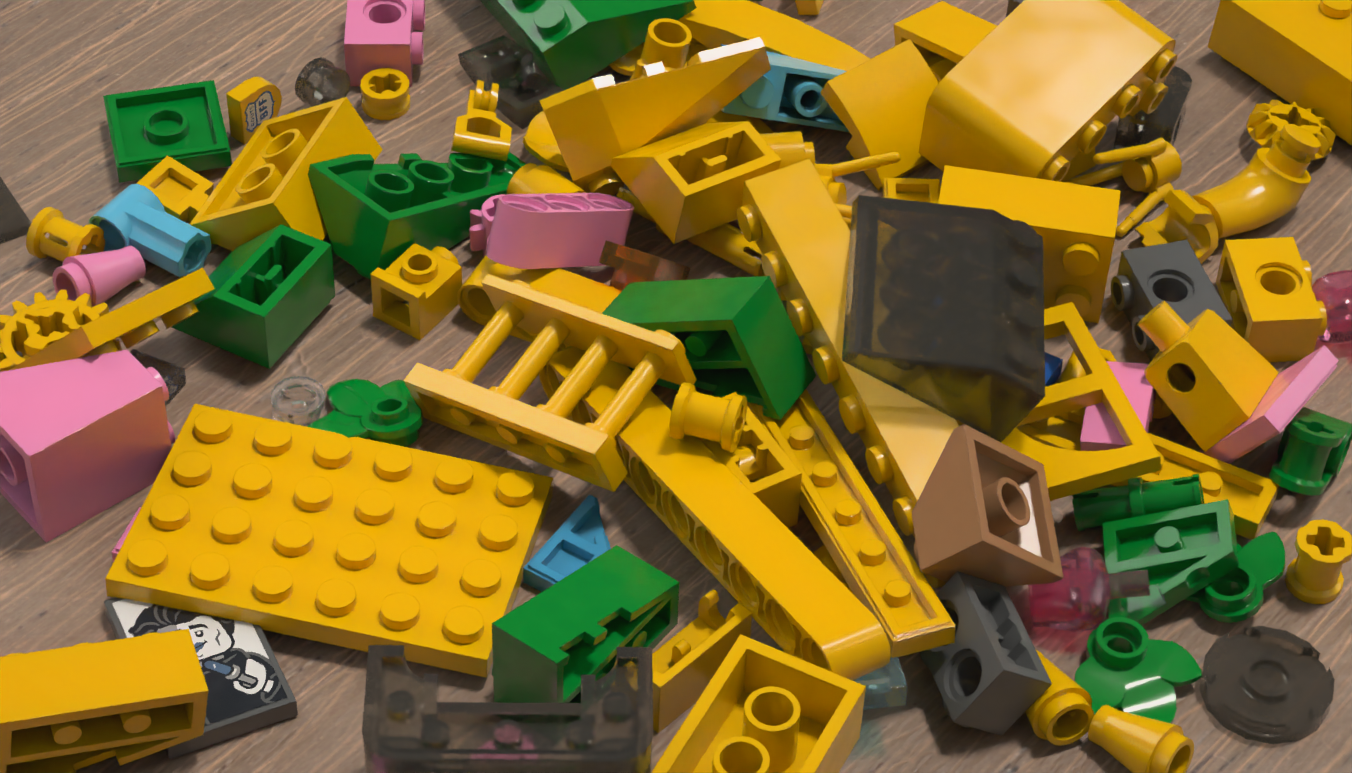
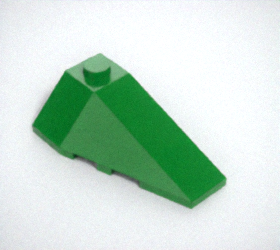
[308,152,526,279]

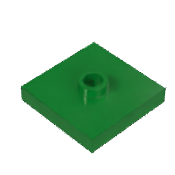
[103,80,232,183]

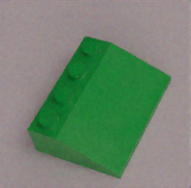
[480,0,697,92]

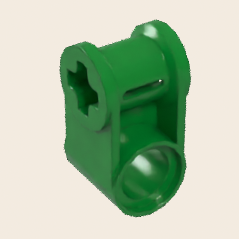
[1269,407,1352,496]

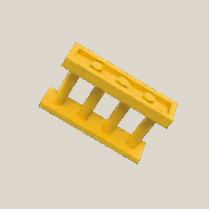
[403,274,697,492]

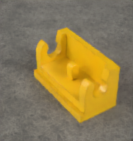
[610,589,752,733]

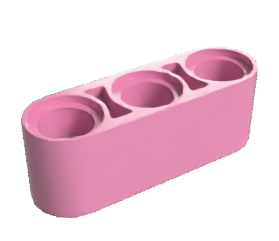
[486,193,634,269]

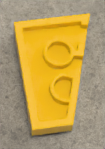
[10,268,215,370]

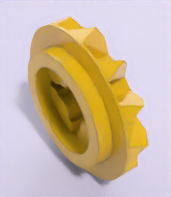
[1246,100,1336,160]

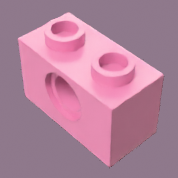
[344,0,425,87]

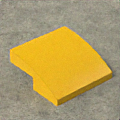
[820,39,939,190]

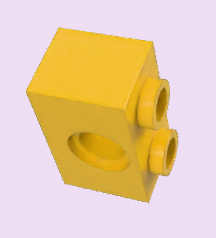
[1216,237,1327,362]

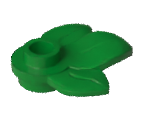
[307,379,423,447]
[1185,532,1285,623]
[1074,617,1202,724]

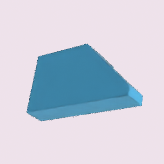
[523,494,611,592]

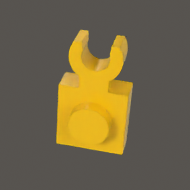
[136,155,217,245]

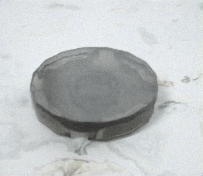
[1199,626,1335,744]

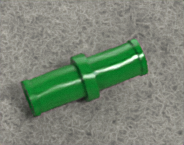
[1072,473,1205,531]

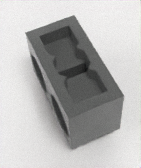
[920,571,1052,735]

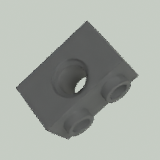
[1111,240,1233,362]

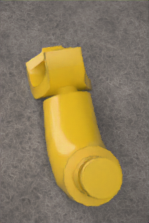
[1135,123,1321,264]

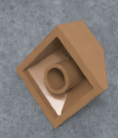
[912,424,1064,586]

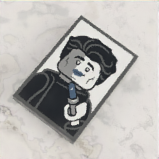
[104,597,298,760]

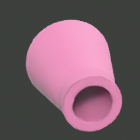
[53,245,146,307]

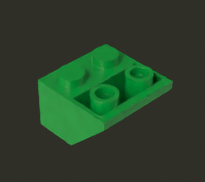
[171,224,335,369]

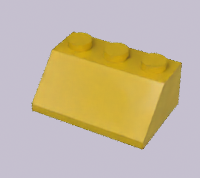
[190,97,383,251]

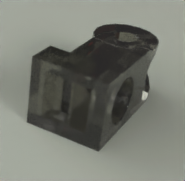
[1113,66,1192,150]

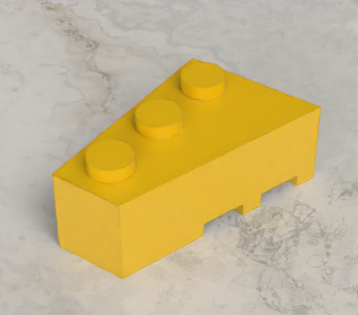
[0,629,208,773]

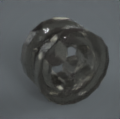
[295,57,350,107]

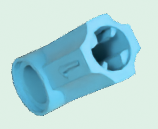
[88,184,212,277]

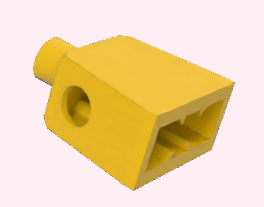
[1137,300,1279,452]

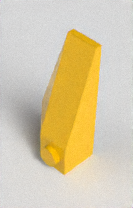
[539,37,771,196]

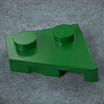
[1102,499,1239,625]

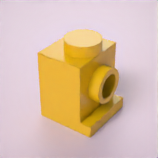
[371,243,462,340]

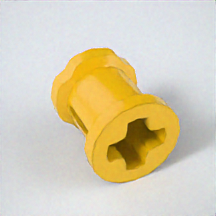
[26,207,105,262]
[669,382,747,453]
[1285,519,1352,604]

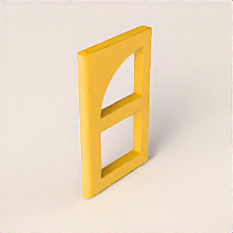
[936,302,1161,501]

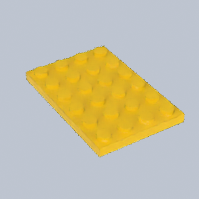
[105,404,554,678]

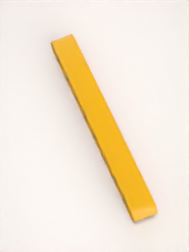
[539,346,891,681]

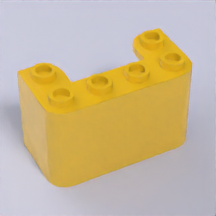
[919,0,1178,182]

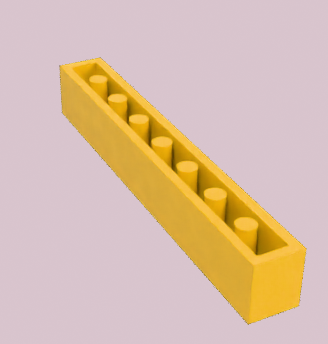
[737,159,959,588]

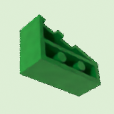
[602,276,816,420]
[492,545,679,747]

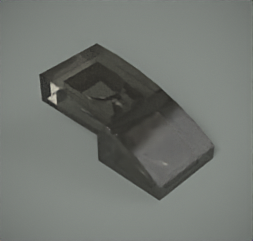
[458,35,564,129]

